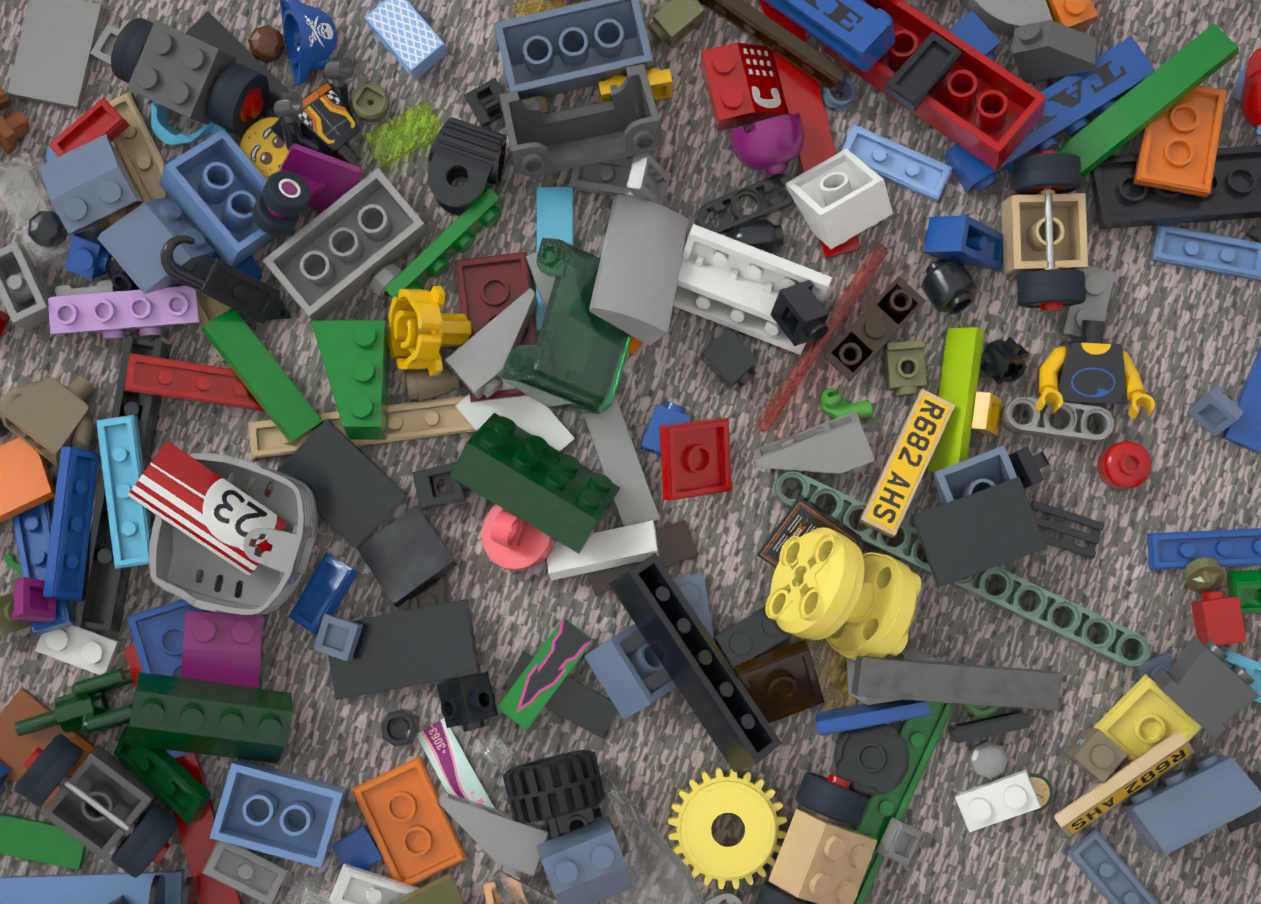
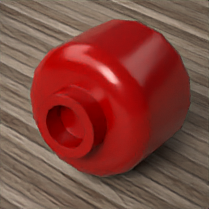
[1097,441,1152,491]

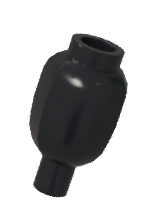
[724,219,784,254]

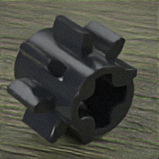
[981,337,1029,385]

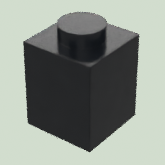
[700,328,758,389]

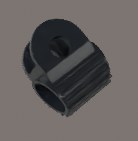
[428,117,507,216]

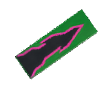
[497,617,594,730]

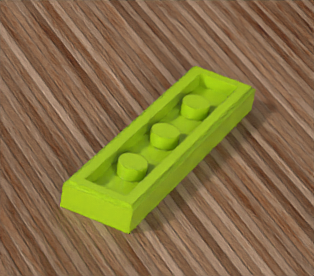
[928,327,985,472]

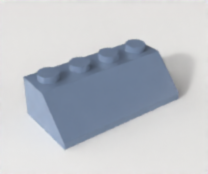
[494,0,653,100]

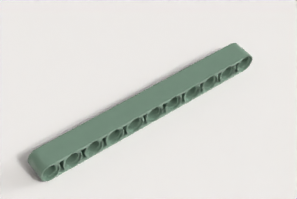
[773,471,1150,667]

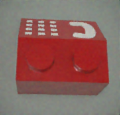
[700,43,787,132]

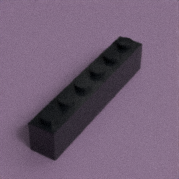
[609,553,782,773]

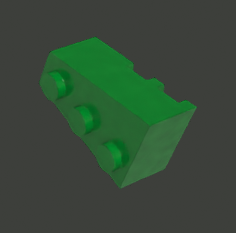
[311,320,390,440]

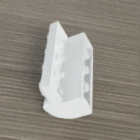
[673,224,832,355]

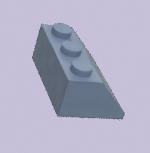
[1123,752,1261,855]

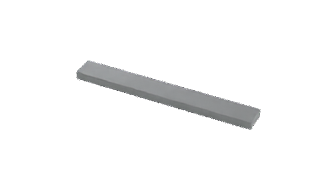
[526,244,660,526]

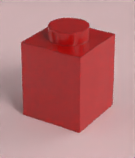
[1191,591,1246,645]

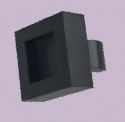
[464,78,504,128]
[1008,446,1049,489]

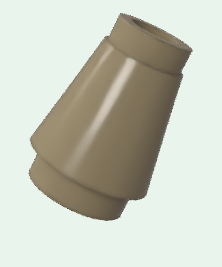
[404,368,459,402]

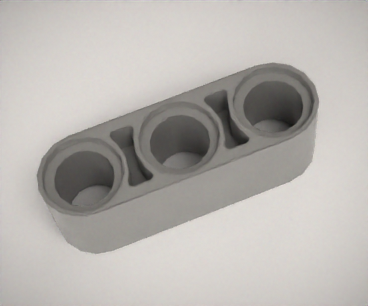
[1000,397,1114,443]

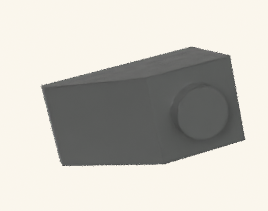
[1012,20,1099,83]

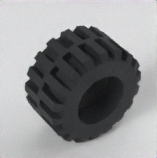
[502,750,606,823]

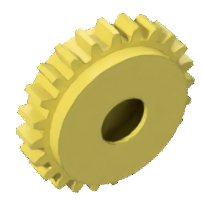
[668,767,787,889]

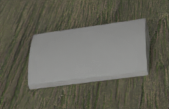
[589,194,689,346]

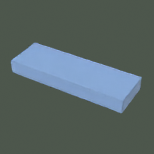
[842,124,953,202]

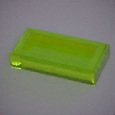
[364,101,442,168]

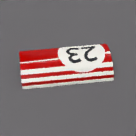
[128,441,287,575]

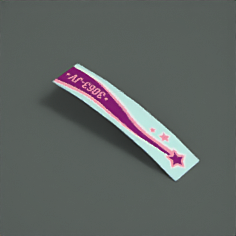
[417,718,495,809]

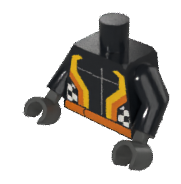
[270,58,362,165]

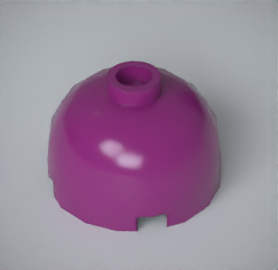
[729,113,804,176]

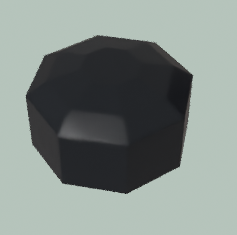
[28,211,67,248]
[381,709,420,747]

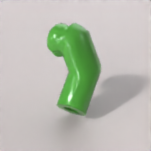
[819,388,873,420]

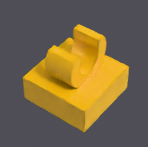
[972,392,1002,436]

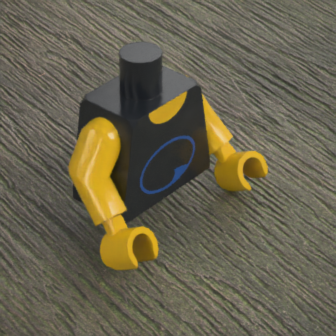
[1035,320,1155,419]

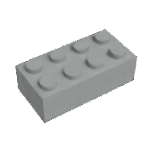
[263,168,429,320]

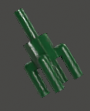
[15,668,134,736]

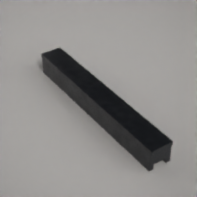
[73,336,171,633]

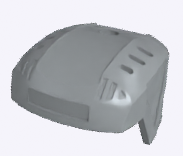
[149,453,318,615]

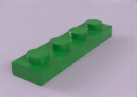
[384,188,504,298]

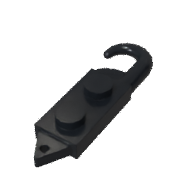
[160,235,291,324]

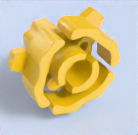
[388,286,472,376]

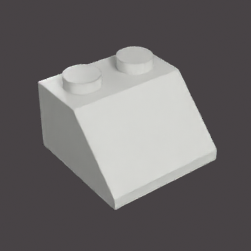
[785,148,893,249]

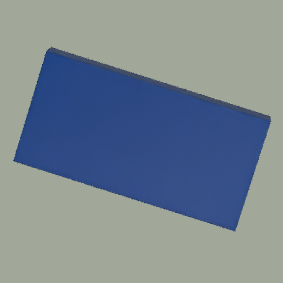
[288,553,359,635]

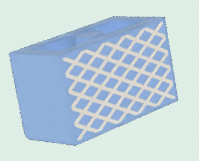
[364,0,448,81]

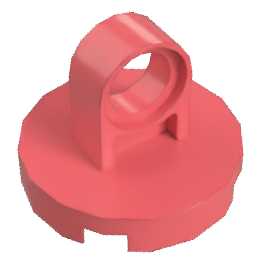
[481,505,554,571]

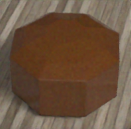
[248,25,286,63]

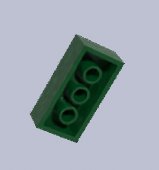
[450,413,620,554]

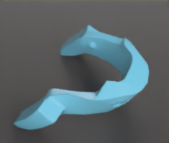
[151,101,232,145]

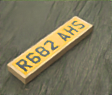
[859,389,955,538]
[1054,731,1194,837]

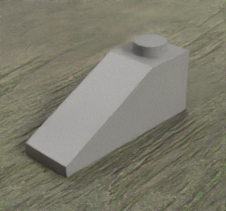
[445,288,538,400]
[753,411,875,474]
[438,791,549,878]

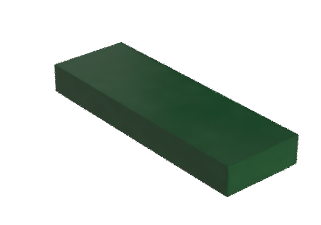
[113,725,211,825]

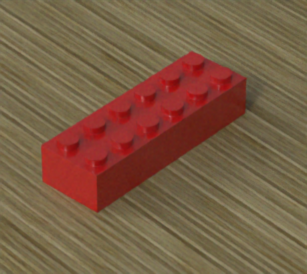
[823,0,1046,171]

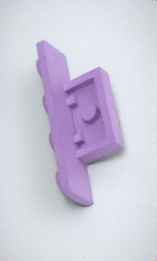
[48,286,200,340]

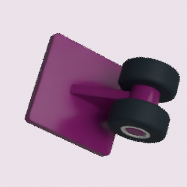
[252,144,363,236]

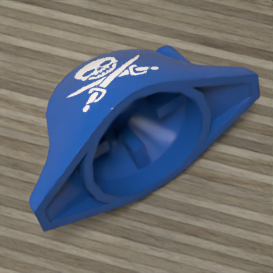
[280,0,337,86]

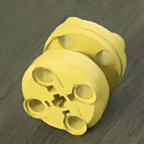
[765,527,922,661]

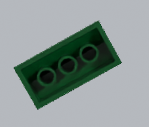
[125,672,293,764]

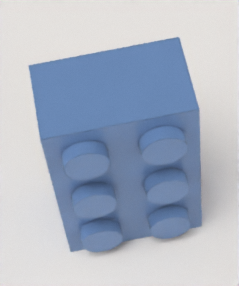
[159,129,279,267]
[210,759,347,868]

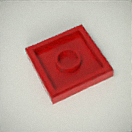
[659,417,732,501]

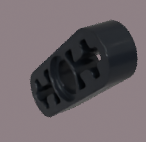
[697,174,794,234]

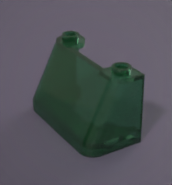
[500,238,632,414]

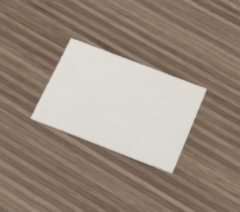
[455,365,575,451]

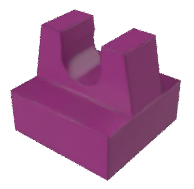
[12,577,56,623]

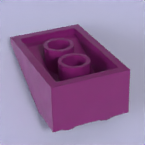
[181,611,263,688]

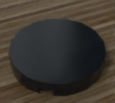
[834,724,910,796]

